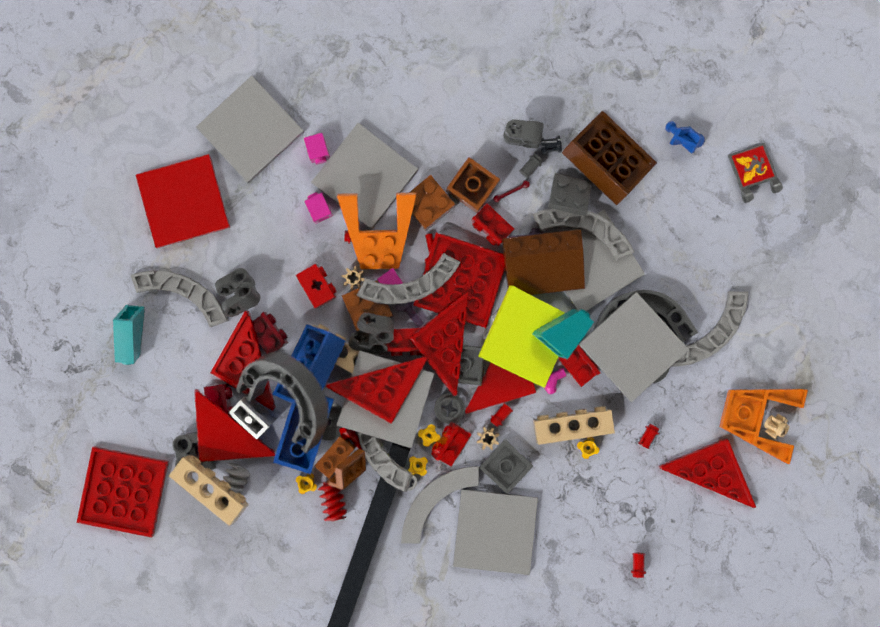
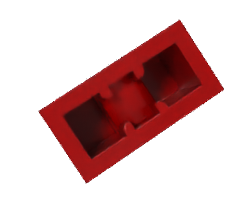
[296,264,337,309]

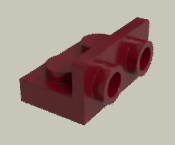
[252,312,288,353]
[204,384,234,416]

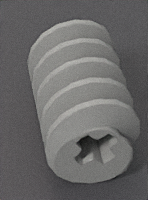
[222,463,251,506]

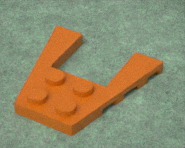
[337,192,416,269]
[719,389,808,464]

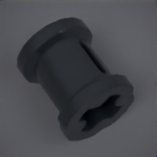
[541,135,562,155]

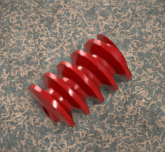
[318,480,347,521]

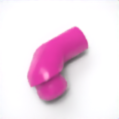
[544,368,567,394]

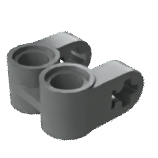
[503,119,544,148]
[215,268,261,317]
[348,313,394,356]
[172,432,216,473]

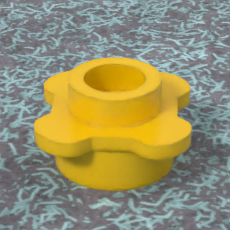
[418,424,440,447]
[577,437,599,459]
[408,456,428,476]
[296,473,317,494]

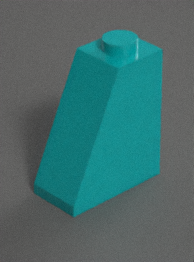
[113,305,145,365]
[532,309,594,359]

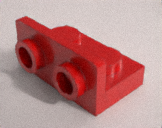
[471,203,514,246]
[387,328,421,356]
[558,345,601,387]
[431,421,472,467]

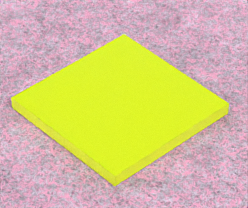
[478,285,565,388]

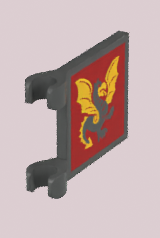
[728,143,783,203]

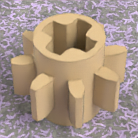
[342,266,364,290]
[764,414,790,439]
[476,427,500,450]

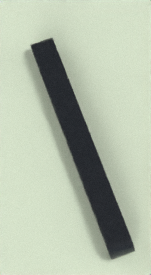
[327,442,411,627]

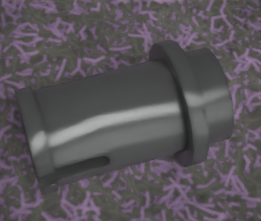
[519,154,543,179]

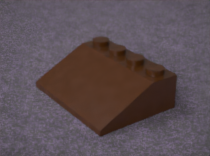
[562,110,657,205]
[502,230,585,295]

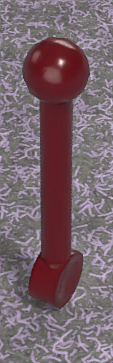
[493,181,530,202]

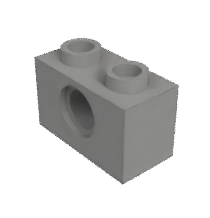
[229,393,276,439]

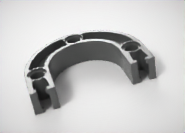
[594,290,698,384]
[236,352,329,453]

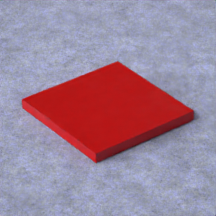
[135,154,230,249]
[413,232,505,328]
[76,446,169,538]

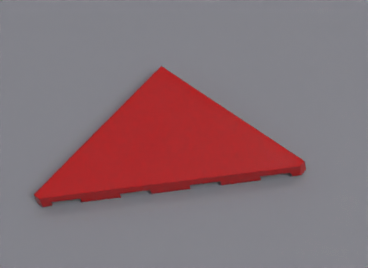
[409,292,469,396]
[210,310,276,411]
[326,356,428,424]
[465,363,536,414]
[195,389,275,462]
[659,438,756,508]

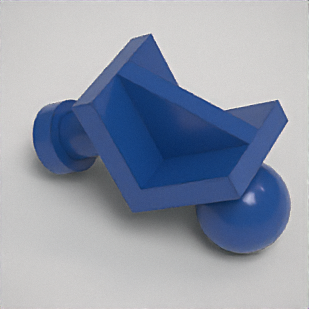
[665,121,705,154]

